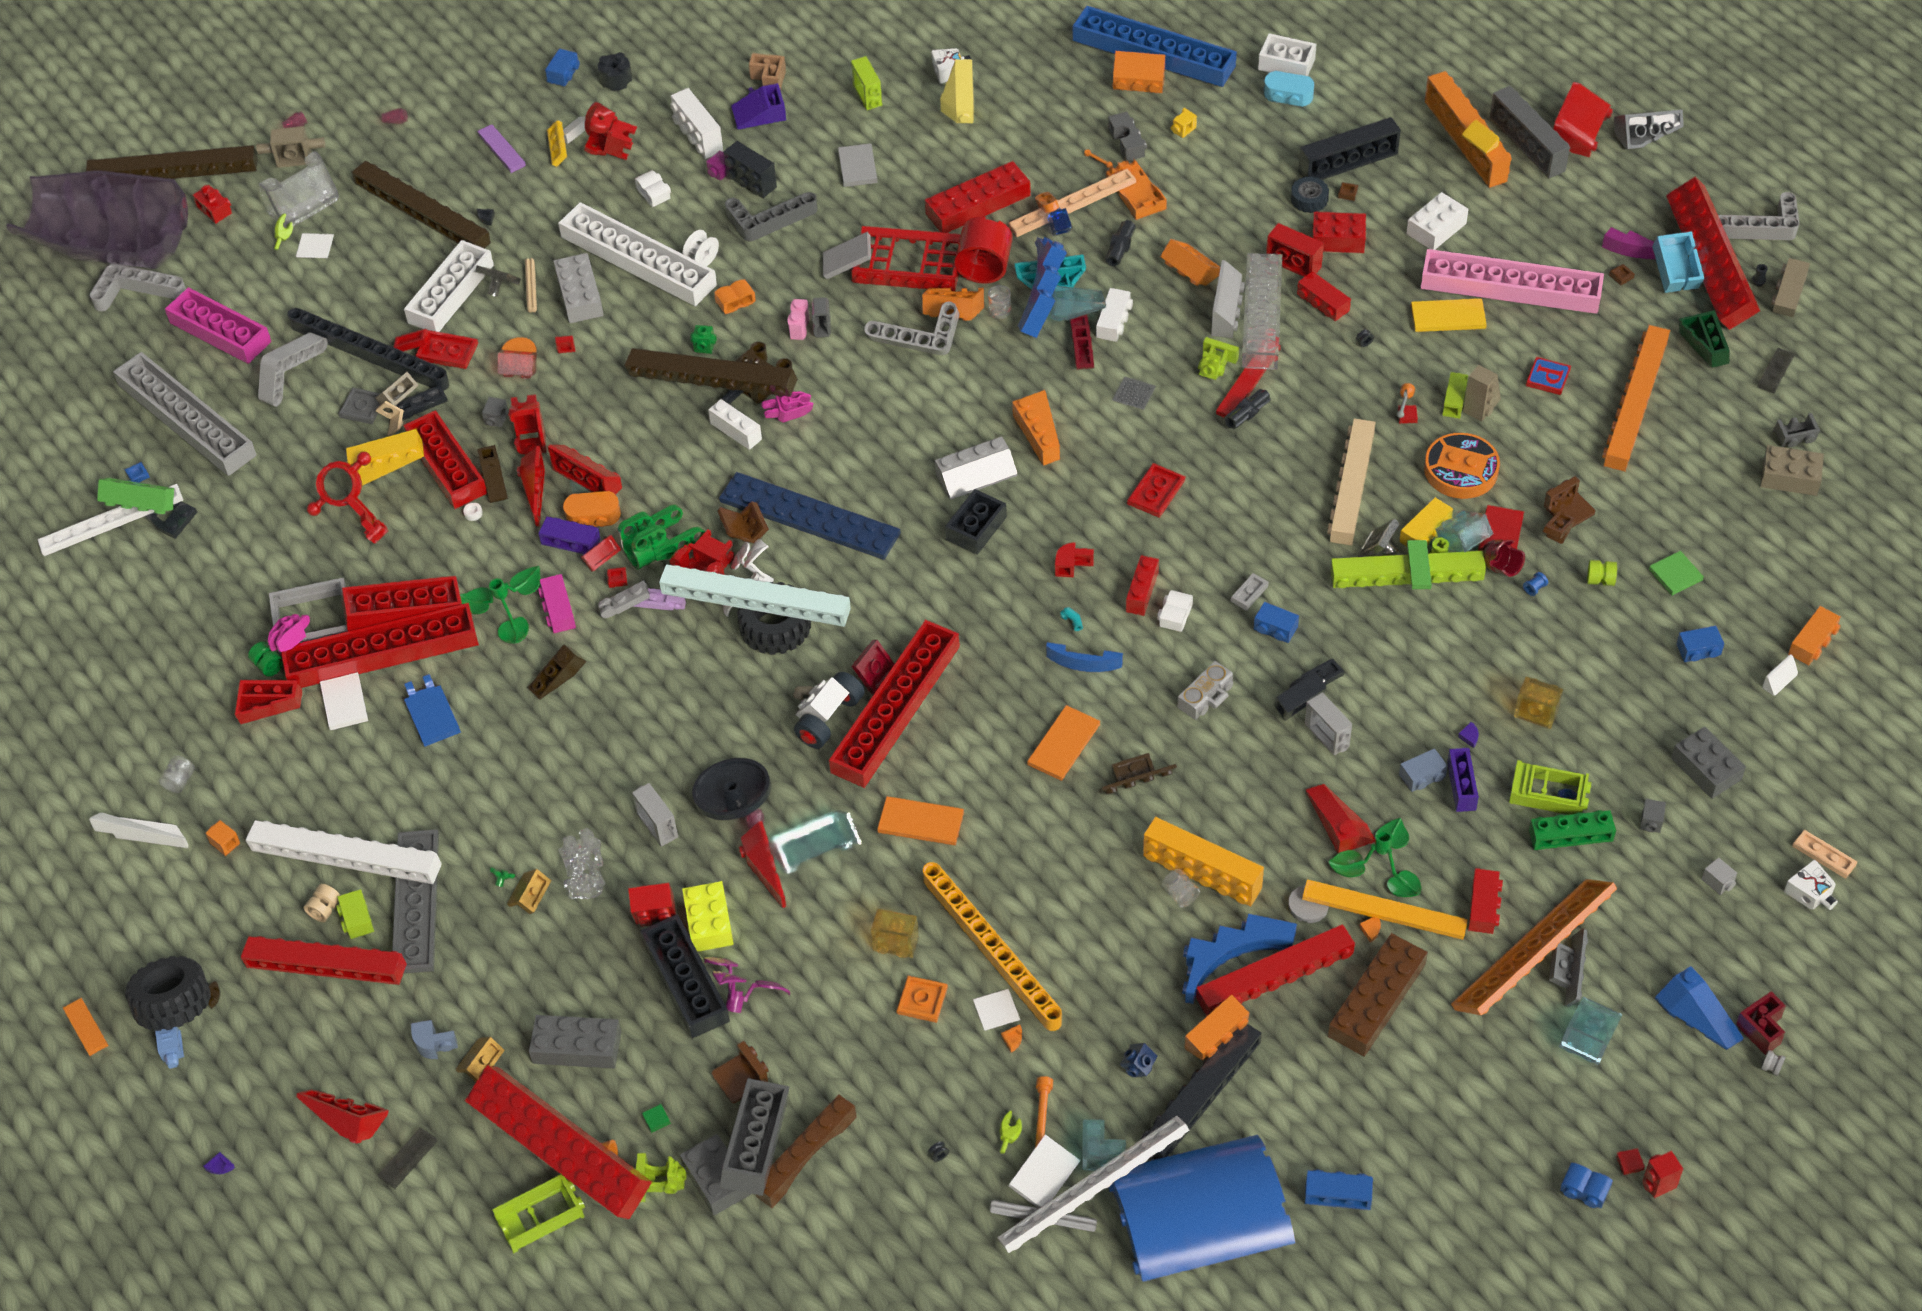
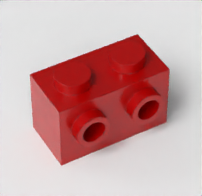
[1642,1151,1684,1198]

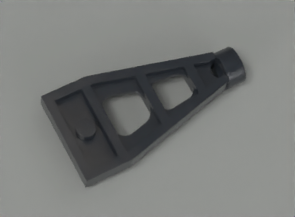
[144,501,198,539]

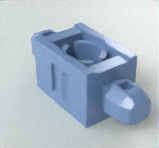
[155,1027,184,1068]

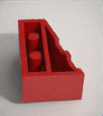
[235,680,303,724]

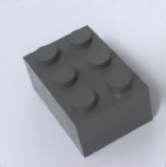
[1671,727,1746,799]
[680,1134,751,1216]

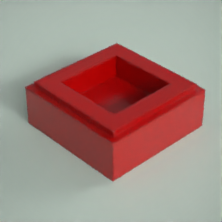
[555,335,575,353]
[1398,405,1418,424]
[607,567,628,588]
[1616,1148,1645,1175]

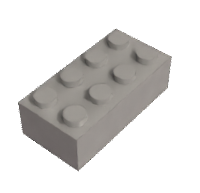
[554,253,604,323]

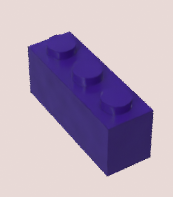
[539,516,601,554]
[1447,748,1479,812]

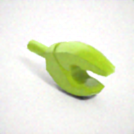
[274,213,293,250]
[999,1110,1022,1154]

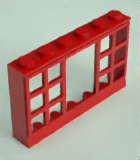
[852,226,961,292]

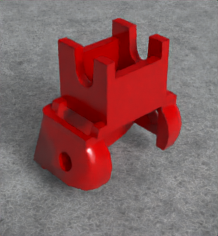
[584,102,637,160]
[508,394,547,455]
[670,529,734,575]

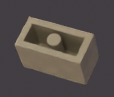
[375,372,419,412]

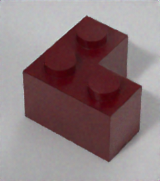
[1736,991,1786,1055]

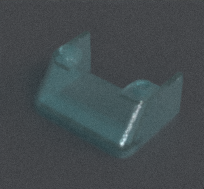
[768,810,861,874]

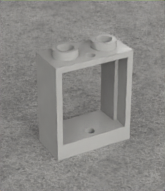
[1305,692,1352,755]
[632,783,678,847]

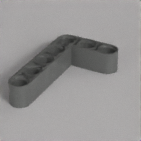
[725,192,818,241]

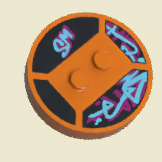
[1424,433,1500,499]

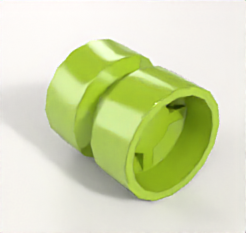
[1587,560,1617,586]

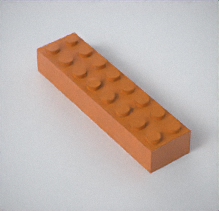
[1425,71,1512,188]

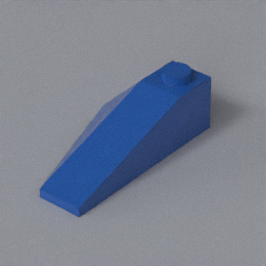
[1655,966,1743,1050]

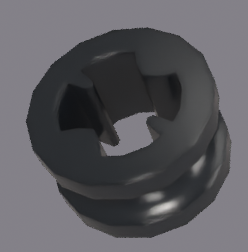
[1356,329,1374,347]
[928,1141,950,1162]

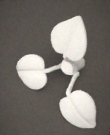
[723,539,774,617]

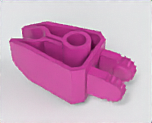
[761,391,814,422]
[268,614,310,652]

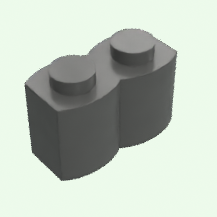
[812,297,831,338]

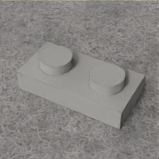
[1231,573,1269,611]

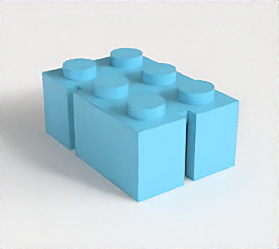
[1652,232,1705,293]

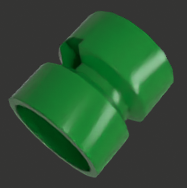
[248,641,284,677]

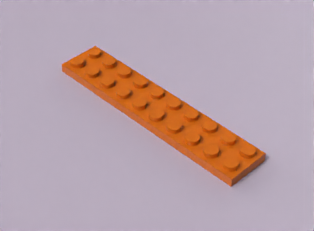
[1451,879,1617,1015]

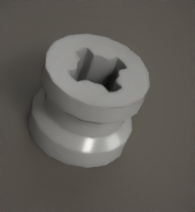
[1761,1050,1786,1076]

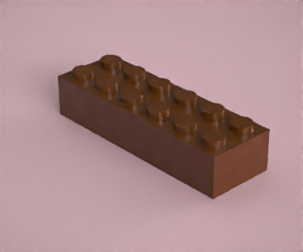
[1328,933,1428,1057]

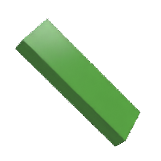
[1407,540,1432,589]

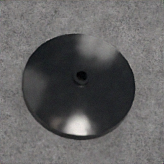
[692,758,771,820]

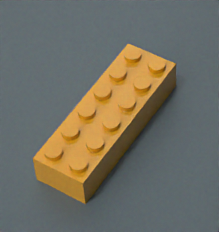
[1143,817,1264,907]

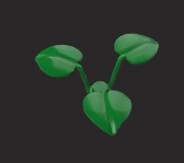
[460,566,541,644]
[1328,818,1422,897]

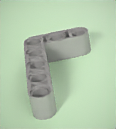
[1718,192,1799,240]
[90,264,186,312]
[865,302,959,355]
[258,333,328,407]

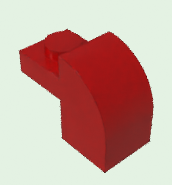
[1055,542,1094,577]

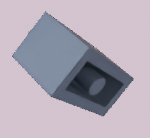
[1399,749,1447,792]

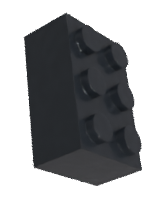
[723,141,777,198]
[945,489,1007,555]

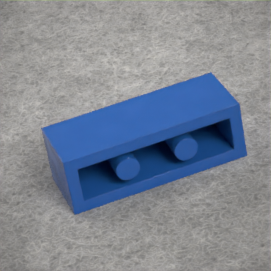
[1305,1170,1373,1210]

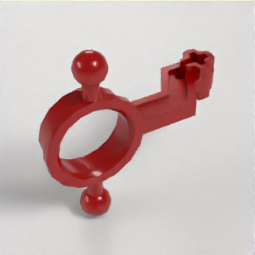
[307,451,389,544]

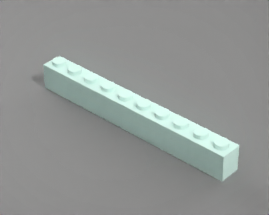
[659,565,851,627]

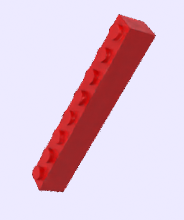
[1196,924,1355,1016]
[241,936,407,985]

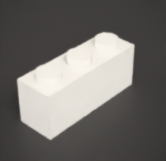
[1096,288,1133,342]
[708,399,762,450]

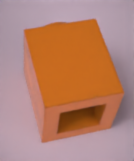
[205,820,240,856]

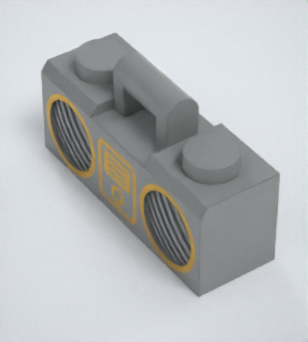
[1178,661,1233,720]

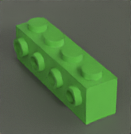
[97,478,174,514]

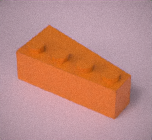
[1012,390,1060,466]

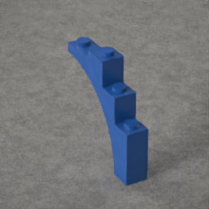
[1018,237,1067,338]
[1182,914,1297,1004]

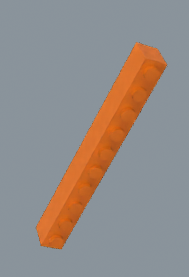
[1602,325,1670,472]

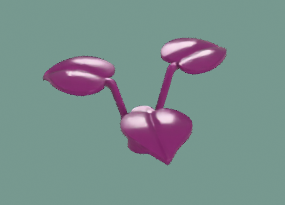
[704,957,790,1013]

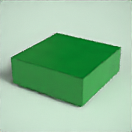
[642,1104,671,1133]

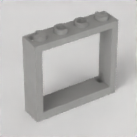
[269,578,348,657]

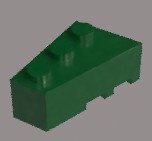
[1679,311,1730,368]

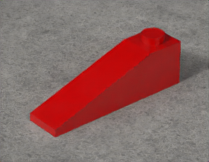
[1306,784,1375,853]

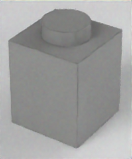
[1702,858,1737,895]

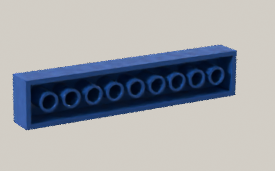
[1073,6,1237,87]

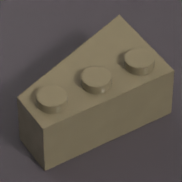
[1771,258,1810,317]
[1463,365,1501,422]

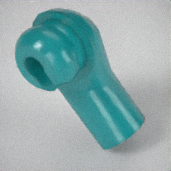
[1060,607,1083,631]

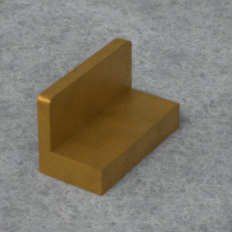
[507,869,552,914]
[455,1037,505,1082]

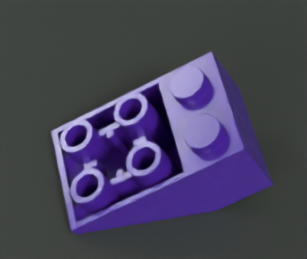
[731,83,786,130]

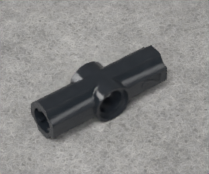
[1105,219,1136,267]
[1224,389,1271,430]

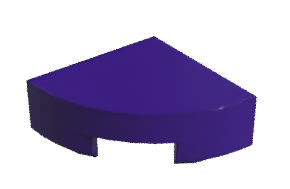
[1458,722,1479,748]
[204,1152,235,1174]

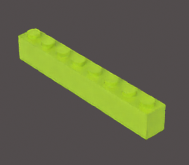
[1330,551,1486,588]

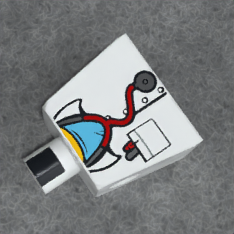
[931,48,971,84]
[1784,860,1838,910]

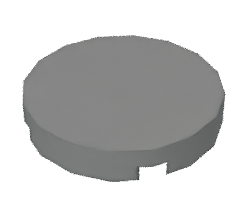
[1288,885,1329,923]

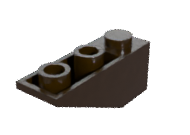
[477,445,508,503]
[527,644,587,700]

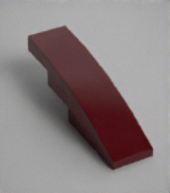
[1070,314,1094,370]

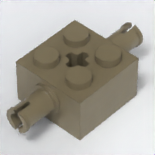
[256,126,325,168]

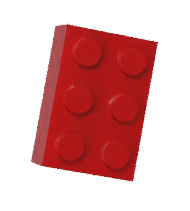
[1312,212,1366,253]
[1266,223,1324,277]
[628,883,676,927]

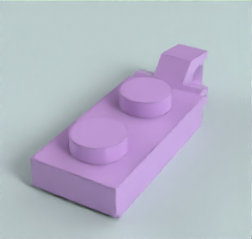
[633,588,686,610]

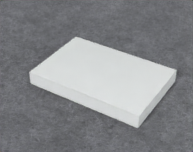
[320,672,368,730]
[1009,1135,1080,1208]

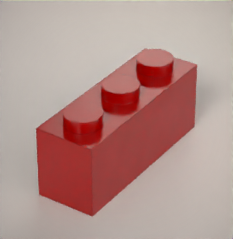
[1297,271,1351,322]
[1126,555,1159,616]
[1468,868,1503,934]

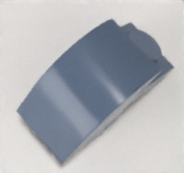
[411,1020,458,1059]

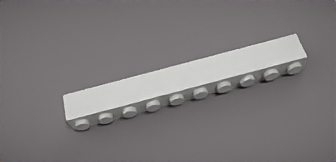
[246,821,442,884]

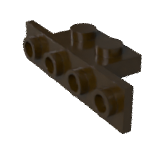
[1099,753,1177,795]

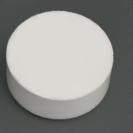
[463,503,483,521]

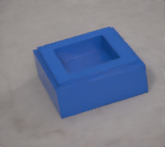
[125,462,150,482]

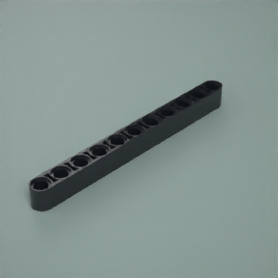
[287,308,449,391]

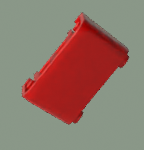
[1553,82,1613,158]

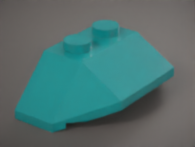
[1014,255,1086,291]

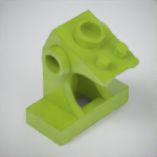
[1198,337,1239,380]
[636,1153,687,1202]

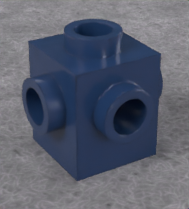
[1120,1043,1157,1078]

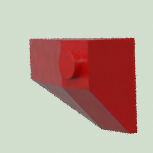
[517,446,545,527]
[739,821,786,908]
[296,1090,389,1143]

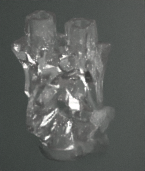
[558,828,605,899]

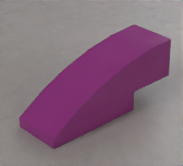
[1602,227,1656,259]

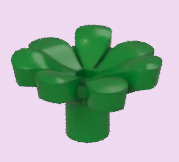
[490,867,516,887]

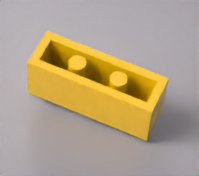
[1399,497,1453,547]

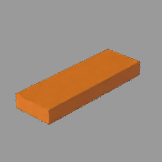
[63,998,109,1056]

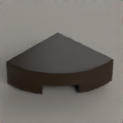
[208,981,220,1009]

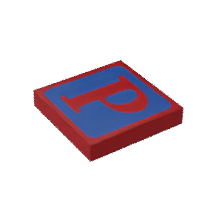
[1526,357,1571,395]

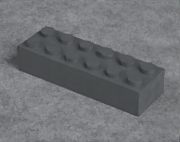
[1489,86,1570,178]
[720,1079,789,1196]

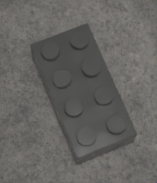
[529,1015,621,1069]

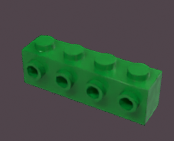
[1529,810,1616,850]

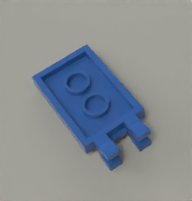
[404,674,461,747]

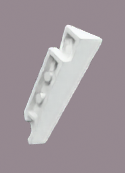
[89,813,189,848]

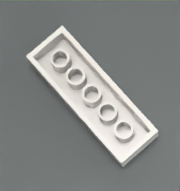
[404,240,494,332]

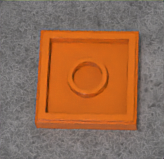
[897,976,948,1023]

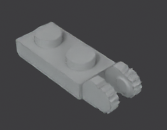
[598,580,650,618]

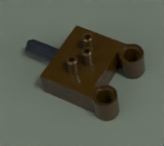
[721,341,793,404]

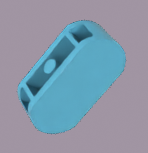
[1264,71,1314,107]

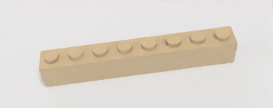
[1327,419,1376,545]

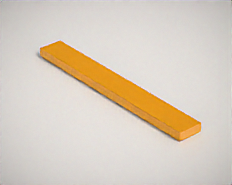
[1302,879,1468,940]

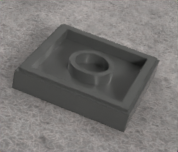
[338,388,381,425]

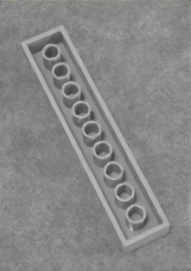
[113,352,257,476]

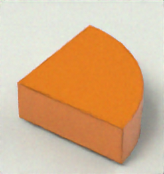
[1360,917,1381,943]
[1001,1024,1022,1053]

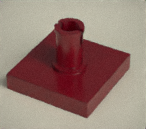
[851,640,895,694]

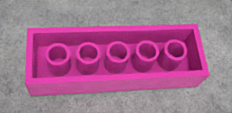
[165,287,271,364]

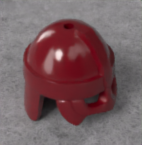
[1483,539,1525,577]

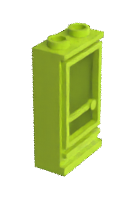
[1509,760,1592,815]
[492,1175,585,1253]

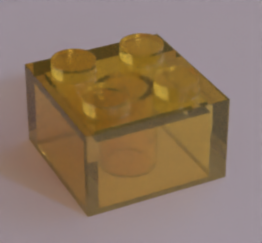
[1514,677,1564,729]
[871,909,919,958]

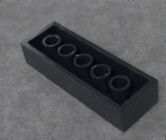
[1298,117,1401,180]
[640,914,730,1039]

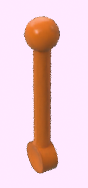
[1084,149,1113,168]

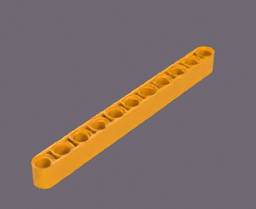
[923,862,1062,1031]

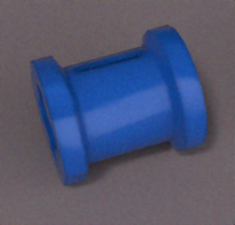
[1523,572,1548,596]

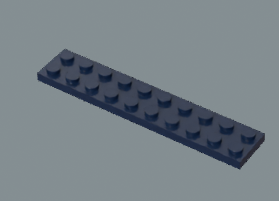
[719,472,901,560]

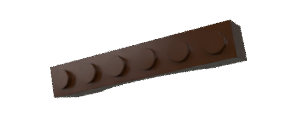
[755,1094,857,1209]

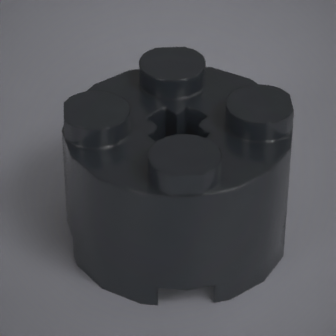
[598,52,632,91]

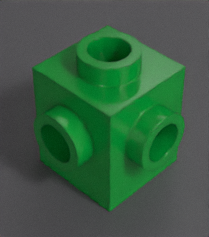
[690,325,717,354]

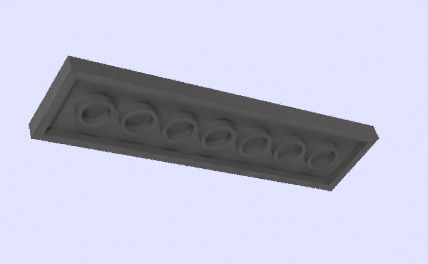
[393,829,439,974]

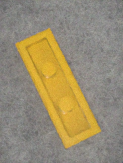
[547,120,567,167]

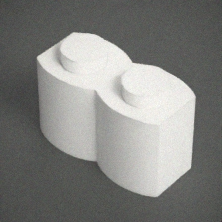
[635,170,671,207]
[1157,590,1193,632]

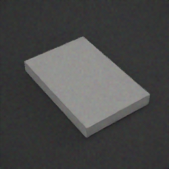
[838,143,878,187]
[823,232,871,279]

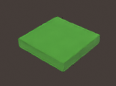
[1649,551,1704,595]

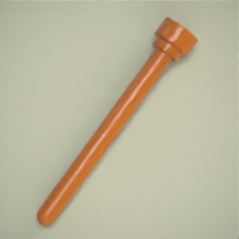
[1035,1076,1053,1148]

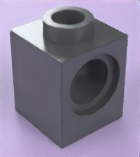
[482,397,508,427]
[1640,799,1666,833]

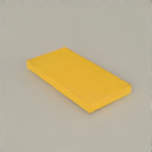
[1411,299,1487,332]

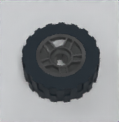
[1291,177,1329,213]

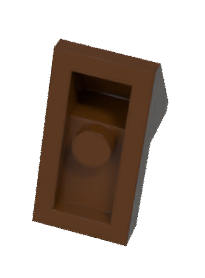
[1543,511,1576,544]

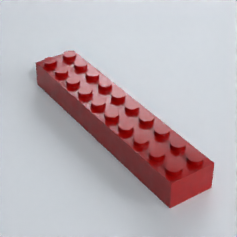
[1666,176,1760,330]
[281,603,479,688]
[829,619,960,788]
[465,1065,652,1219]

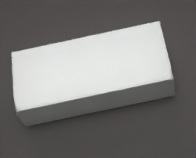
[563,117,585,144]
[1763,654,1798,696]

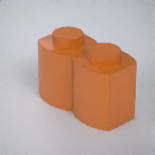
[714,279,756,314]

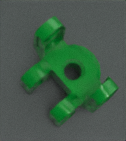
[618,504,705,570]

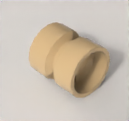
[304,884,341,922]

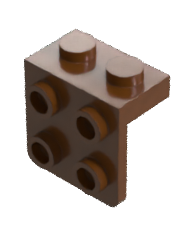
[1543,476,1596,528]
[717,501,769,543]
[712,1041,769,1103]

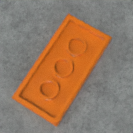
[1027,705,1100,781]
[878,796,964,846]

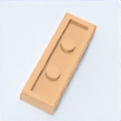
[1792,830,1857,879]

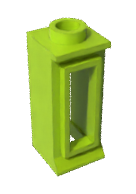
[1442,372,1468,419]

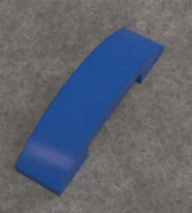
[1046,642,1123,672]

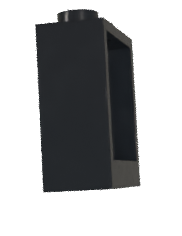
[1274,672,1327,721]

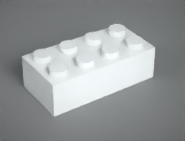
[670,88,723,159]

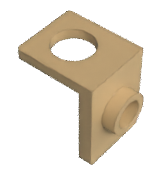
[376,401,404,436]

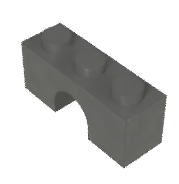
[1108,112,1147,161]

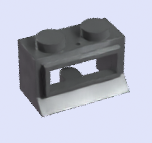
[1773,413,1820,447]

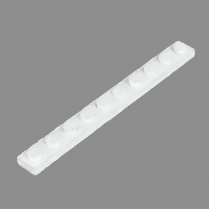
[997,1116,1189,1253]

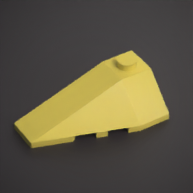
[940,59,974,123]

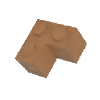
[749,53,786,90]

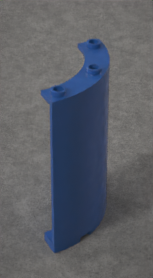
[1108,1135,1295,1281]

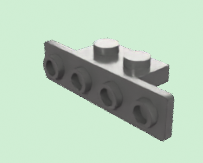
[1549,928,1588,1007]

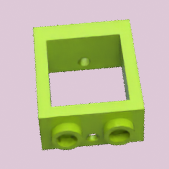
[851,56,882,110]

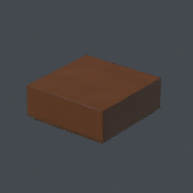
[1338,182,1359,201]
[1609,264,1635,286]

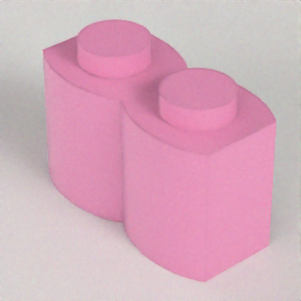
[788,299,810,340]

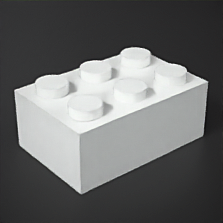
[1258,34,1316,76]
[1407,192,1468,250]

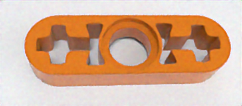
[1035,192,1059,213]

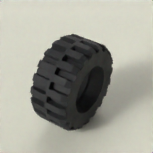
[737,582,811,655]
[125,956,211,1031]

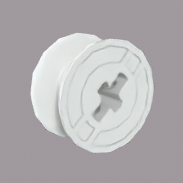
[682,230,719,266]

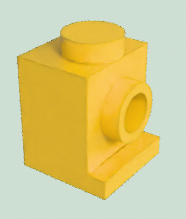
[1171,108,1197,138]

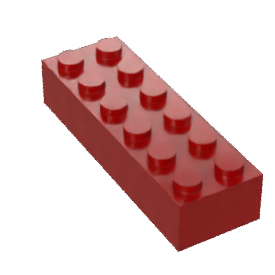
[925,161,1031,233]
[403,410,487,509]
[342,576,462,631]

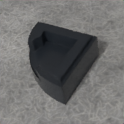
[477,209,495,226]

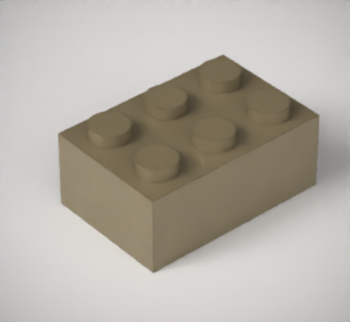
[1760,445,1824,496]

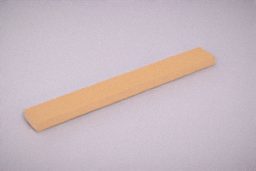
[1008,169,1136,237]

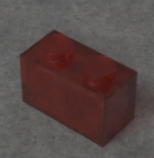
[498,350,537,379]

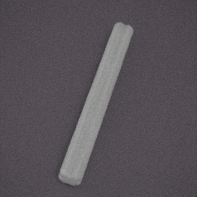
[990,1200,1097,1232]

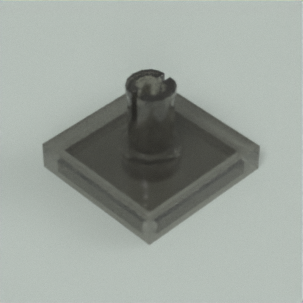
[475,265,521,297]
[1357,518,1399,557]

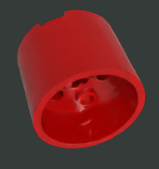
[955,217,1013,284]

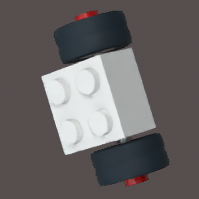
[794,672,865,749]

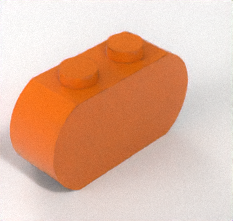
[563,491,621,527]

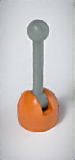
[1397,383,1415,418]

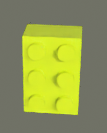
[682,881,734,952]

